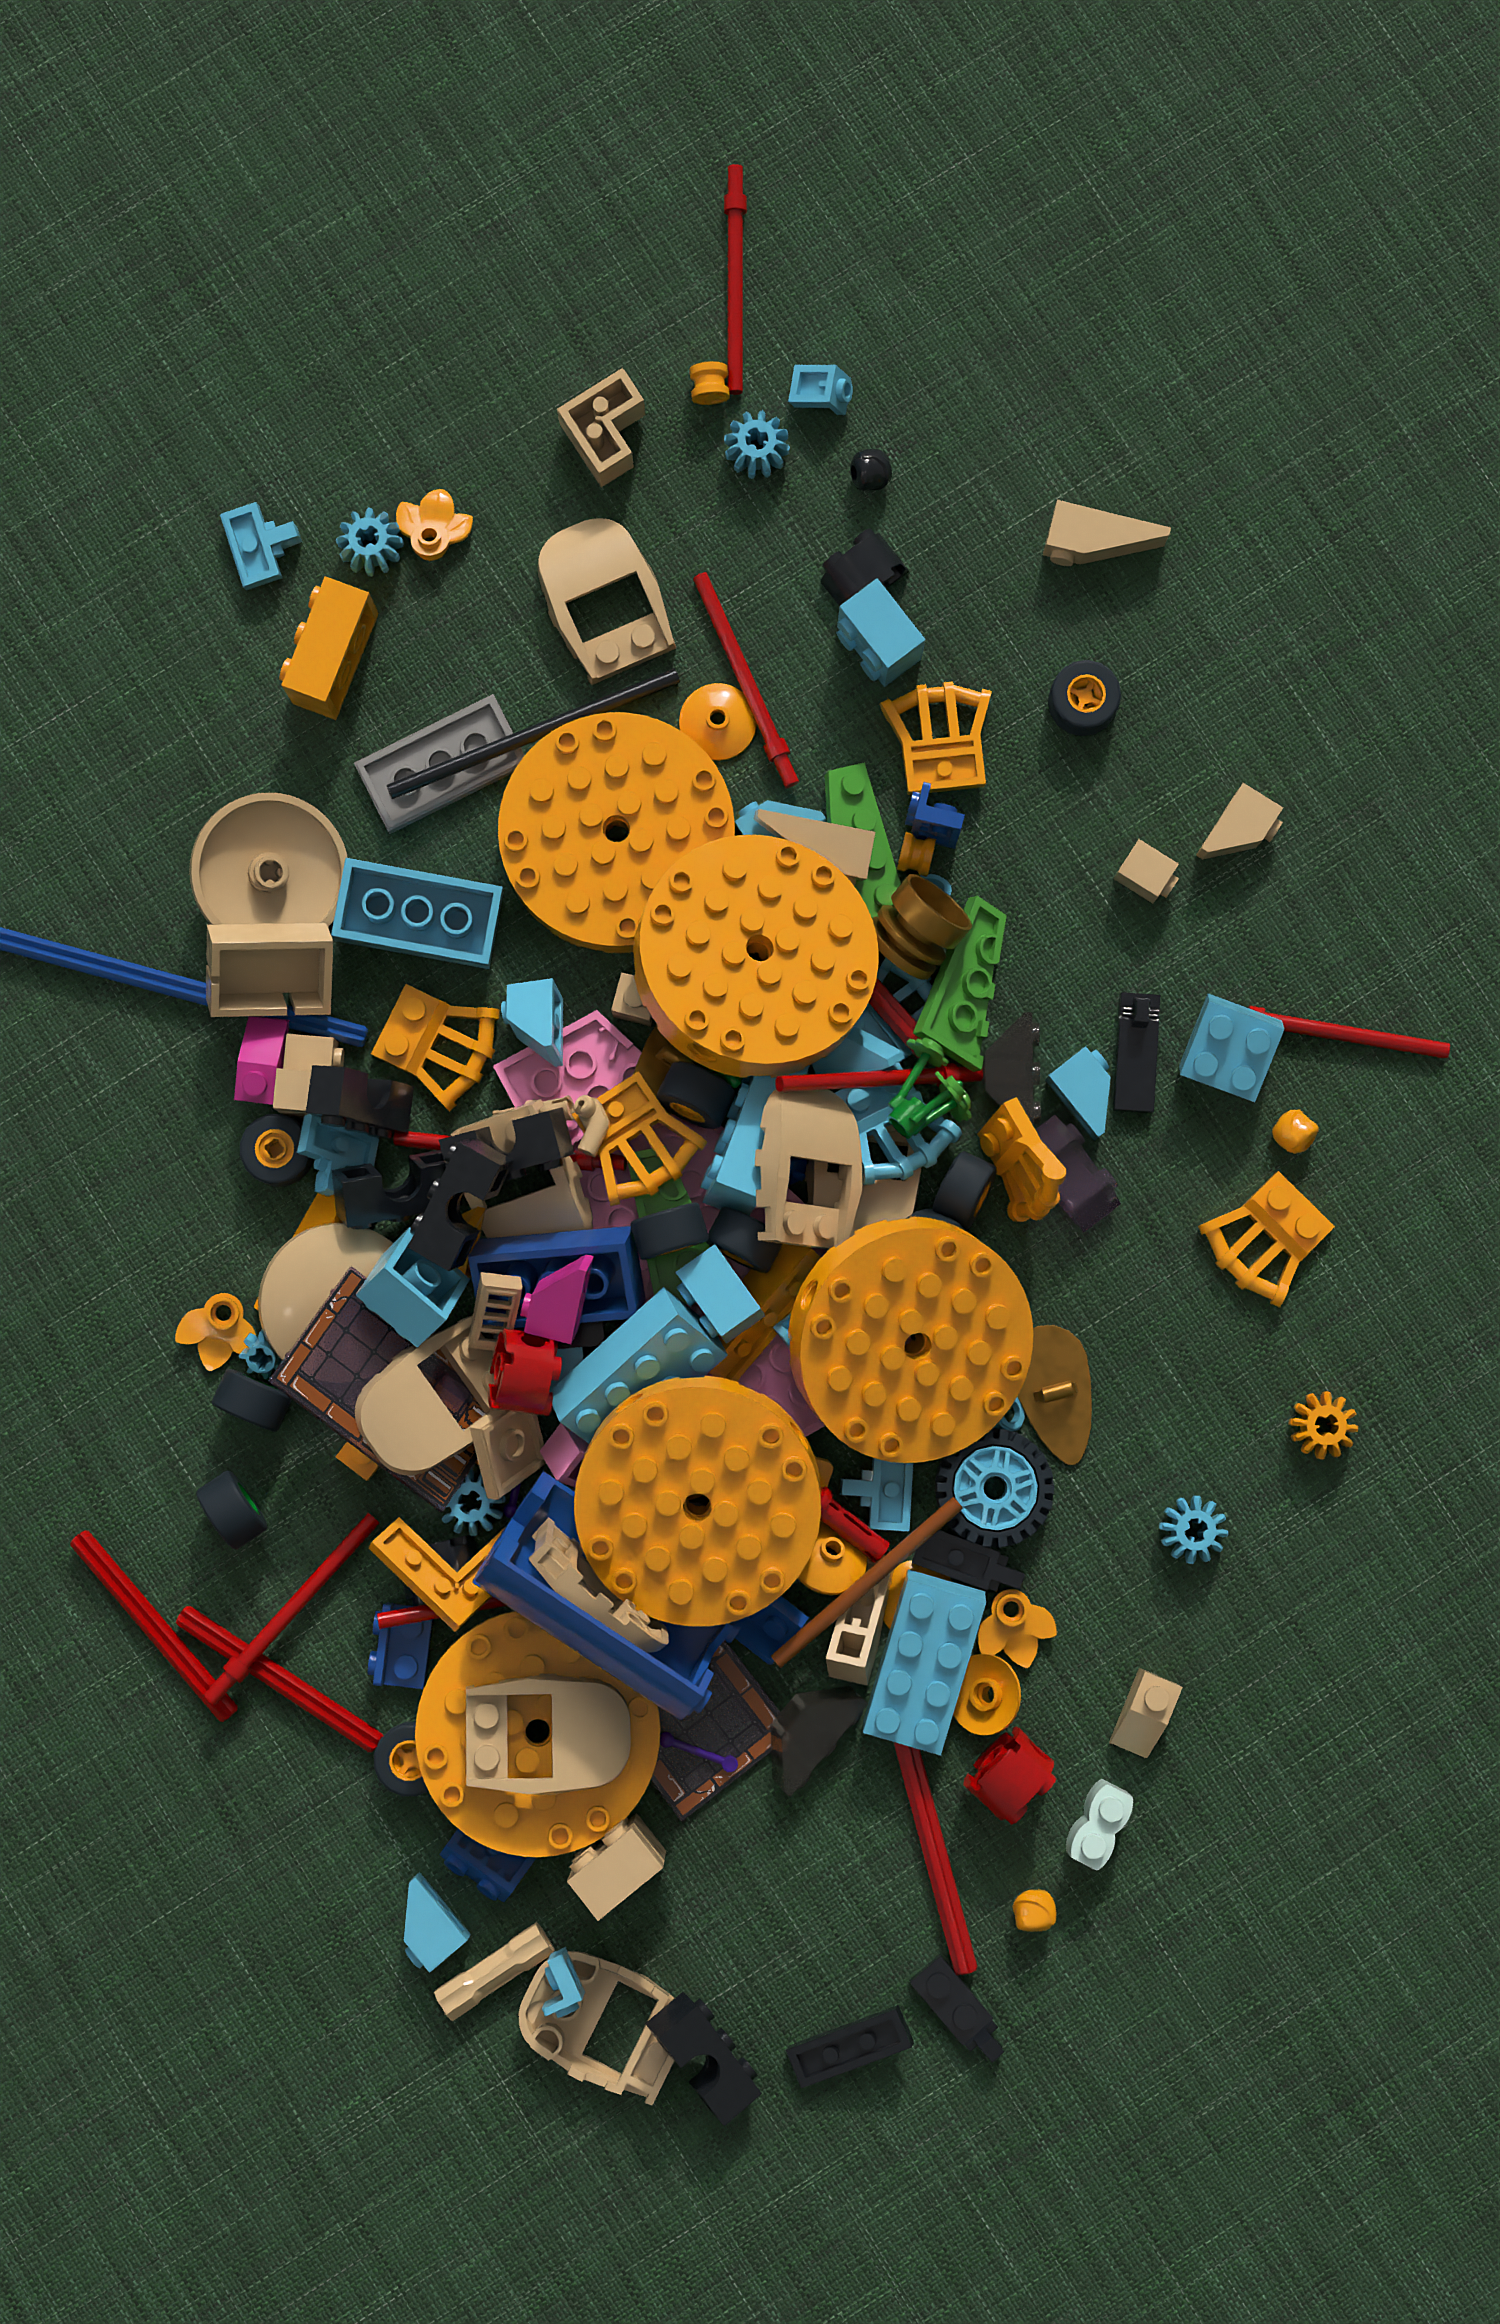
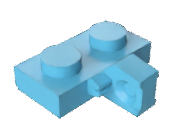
[220,502,302,590]
[297,1114,379,1196]
[840,1457,913,1531]

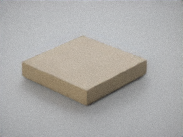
[470,1409,546,1500]

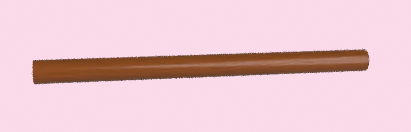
[771,1497,963,1668]

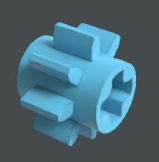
[239,1330,284,1379]

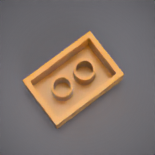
[279,576,379,720]

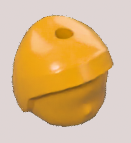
[1272,1110,1319,1154]
[1013,1889,1057,1932]

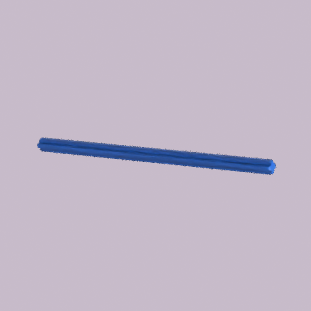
[0,927,368,1047]

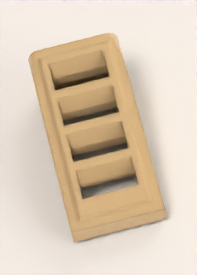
[468,1272,522,1351]

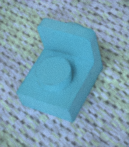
[788,365,853,415]
[542,1947,585,2018]

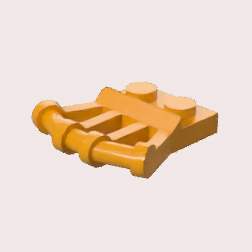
[880,682,992,795]
[371,984,500,1112]
[572,1071,708,1206]
[977,1097,1066,1222]
[1198,1171,1335,1307]

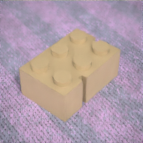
[206,923,333,1017]
[567,1813,666,1921]

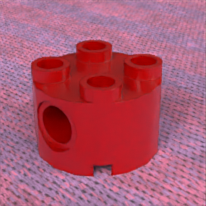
[488,1328,562,1416]
[963,1726,1056,1825]

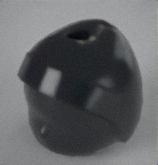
[850,449,892,491]

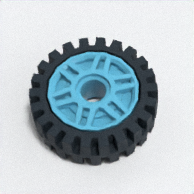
[935,1428,1054,1547]

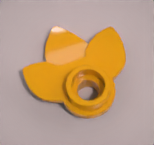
[396,489,473,561]
[175,1293,256,1371]
[978,1589,1057,1668]

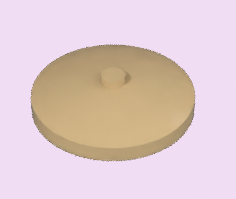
[189,793,348,927]
[258,1223,408,1383]

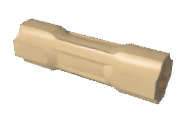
[434,1922,555,2021]

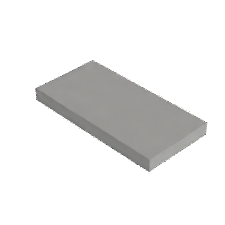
[354,694,525,834]

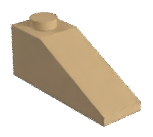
[1043,500,1171,566]
[754,809,875,886]
[826,1555,893,1686]

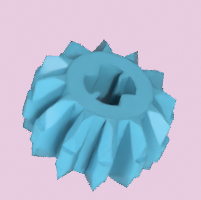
[724,410,790,479]
[336,507,404,577]
[437,1468,506,1536]
[1159,1496,1228,1564]

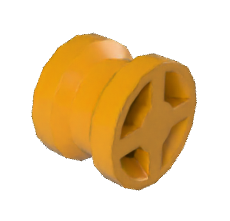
[689,361,730,405]
[897,832,936,877]

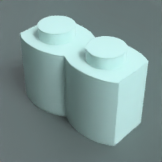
[1066,1779,1133,1871]

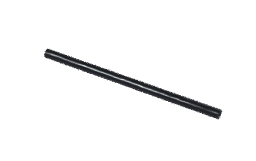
[386,668,680,800]

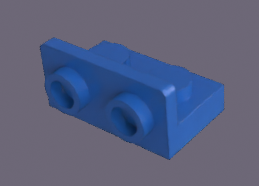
[905,782,965,849]
[735,1596,809,1665]
[368,1602,434,1689]
[440,1829,537,1902]

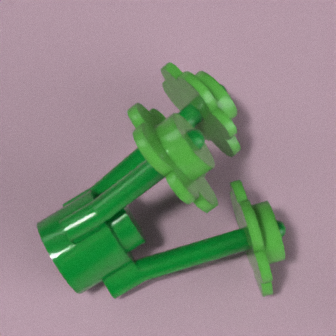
[887,1038,971,1139]

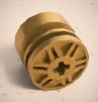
[872,874,972,980]

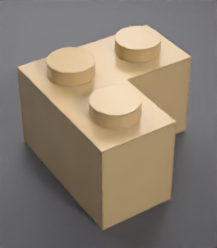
[557,368,645,487]
[273,1034,344,1118]

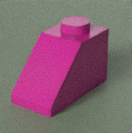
[234,1016,289,1105]
[520,1254,594,1344]

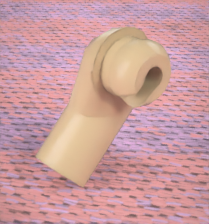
[574,1095,610,1157]

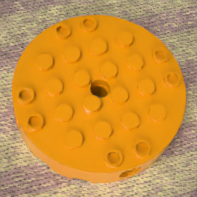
[498,712,735,953]
[633,835,879,1078]
[788,1216,1033,1463]
[574,1376,821,1626]
[415,1611,660,1857]

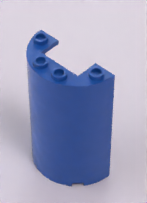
[472,1471,743,1720]

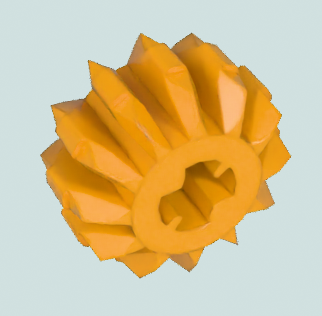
[1288,1391,1358,1459]

